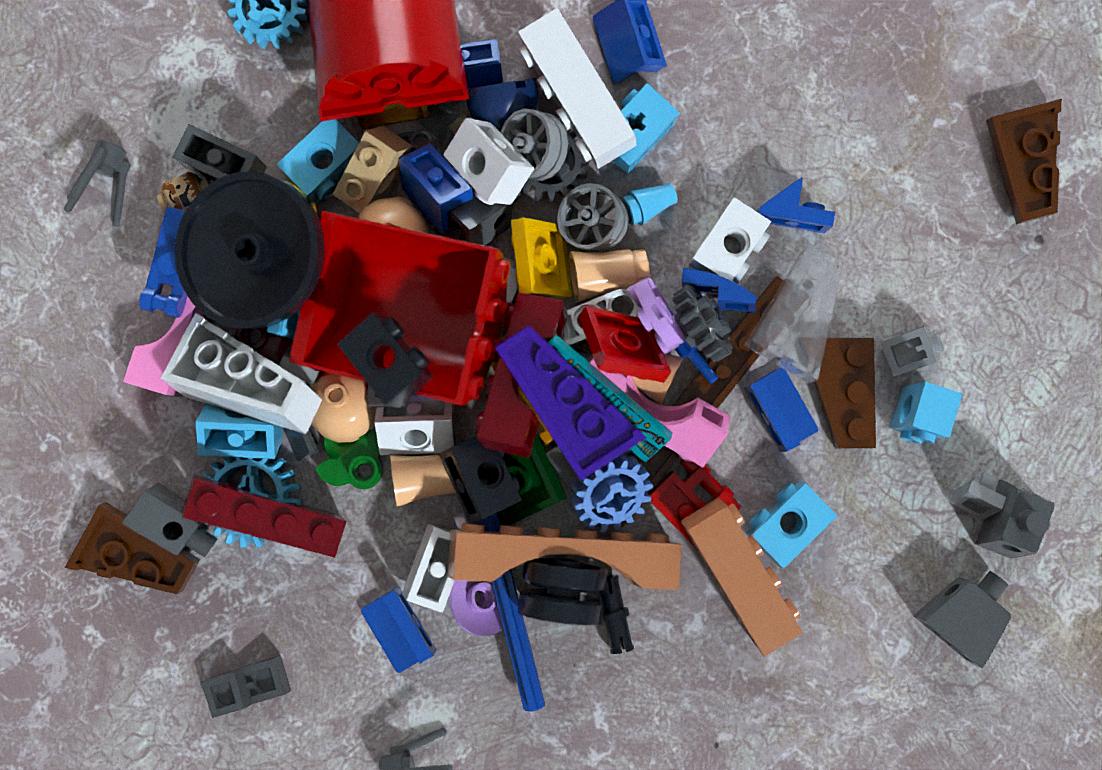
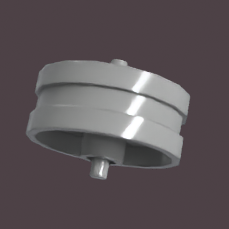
[500,108,568,181]
[557,183,629,252]

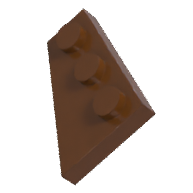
[65,502,201,594]

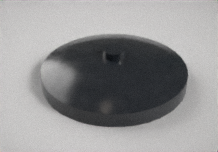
[175,171,325,329]

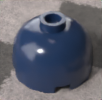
[466,78,539,132]

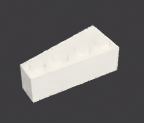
[518,8,637,169]
[161,313,322,434]

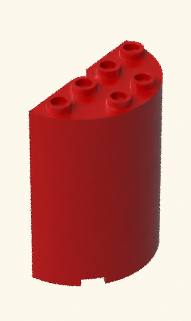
[308,0,469,122]
[289,211,511,406]

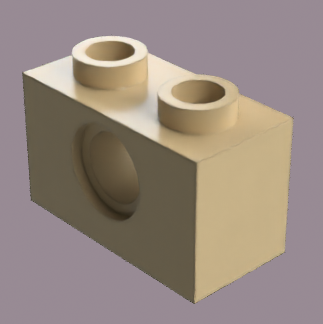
[333,126,414,213]

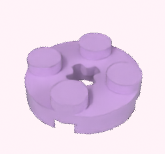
[628,277,686,354]

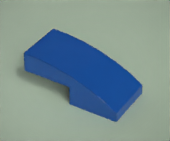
[682,268,756,313]

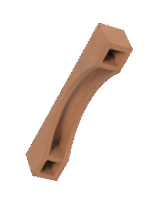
[447,523,682,590]

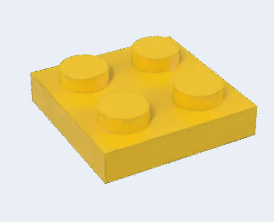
[511,217,573,300]

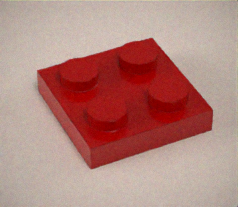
[579,305,671,383]

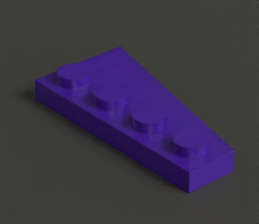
[495,326,646,481]

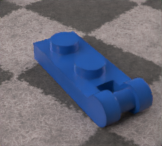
[139,207,187,318]

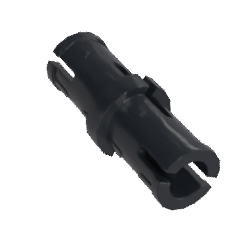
[599,574,634,654]

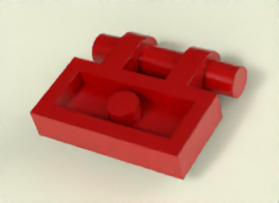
[648,459,742,551]

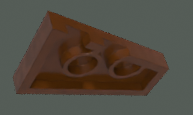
[986,99,1062,225]
[797,338,876,449]

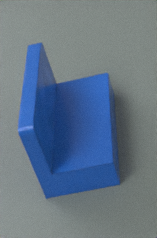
[593,0,667,83]
[399,143,473,234]
[744,368,818,452]
[361,586,437,673]

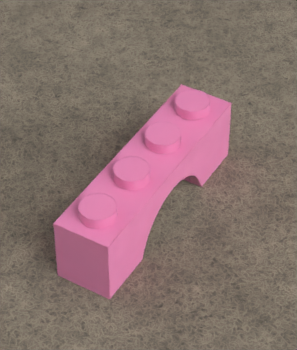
[123,286,208,397]
[588,354,730,467]

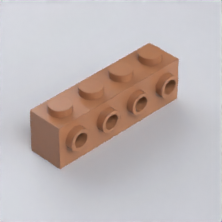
[680,497,803,657]

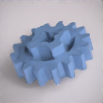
[569,454,653,532]

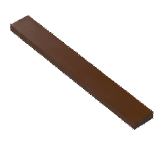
[621,276,805,528]

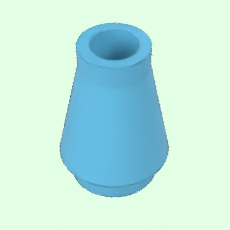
[621,183,677,225]

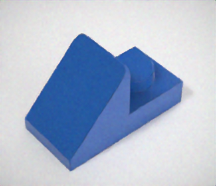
[756,177,835,234]

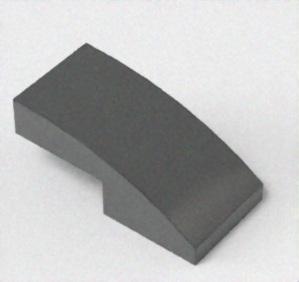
[201,655,291,718]

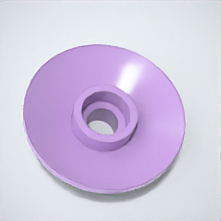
[449,580,503,636]

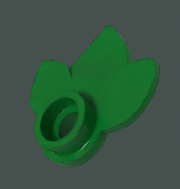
[315,427,383,490]

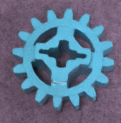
[227,0,309,49]

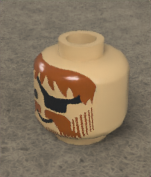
[157,172,211,215]

